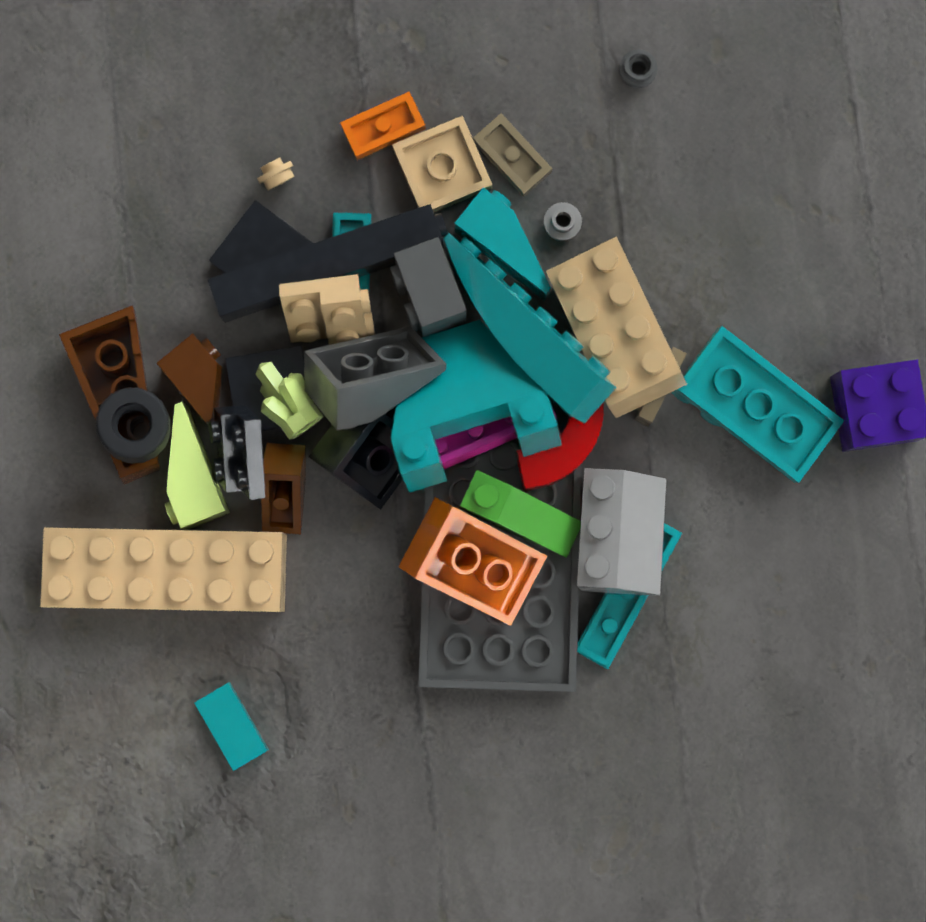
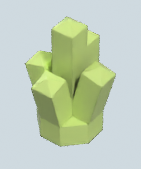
[256,362,323,440]

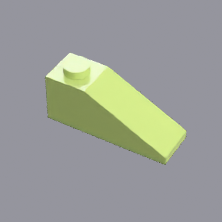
[165,402,230,530]

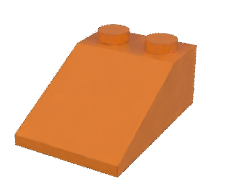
[398,497,547,626]

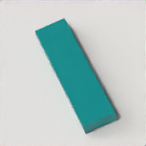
[577,523,682,669]

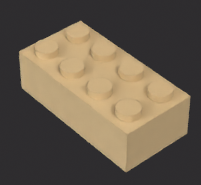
[546,236,687,418]

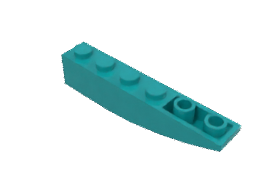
[443,233,617,423]

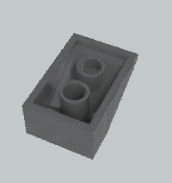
[304,326,446,431]

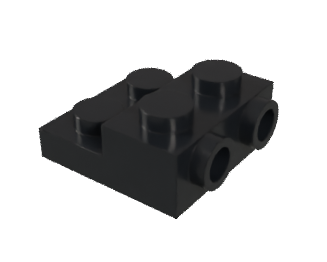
[209,405,265,500]

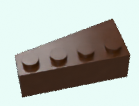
[59,305,160,485]

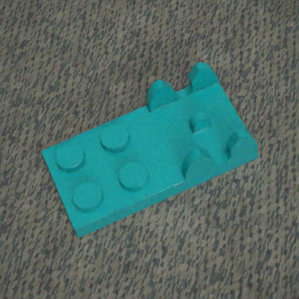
[672,326,844,483]

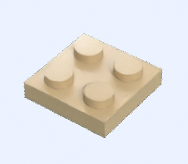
[392,116,492,212]

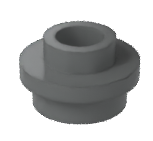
[619,49,658,88]

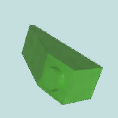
[460,470,581,558]

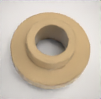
[257,158,295,190]

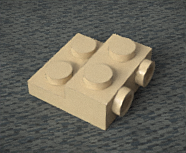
[279,274,375,345]

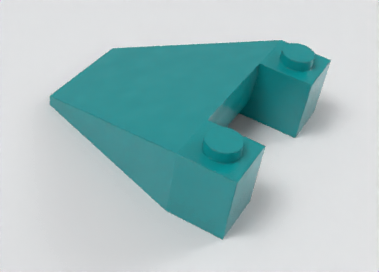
[391,320,562,493]

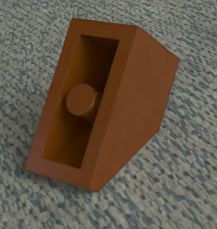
[157,333,223,425]
[261,443,306,535]

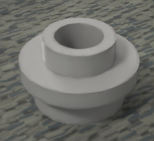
[544,202,582,241]

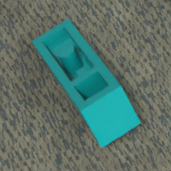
[454,187,551,301]

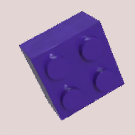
[830,359,926,452]

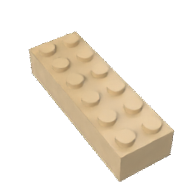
[40,528,287,612]

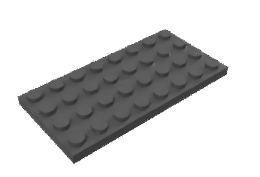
[419,394,582,692]

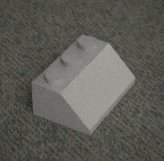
[577,468,667,596]

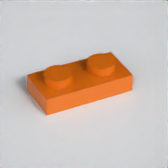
[340,91,426,160]

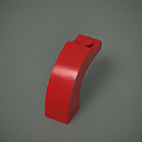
[515,402,604,492]

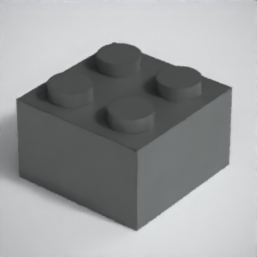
[390,237,467,338]

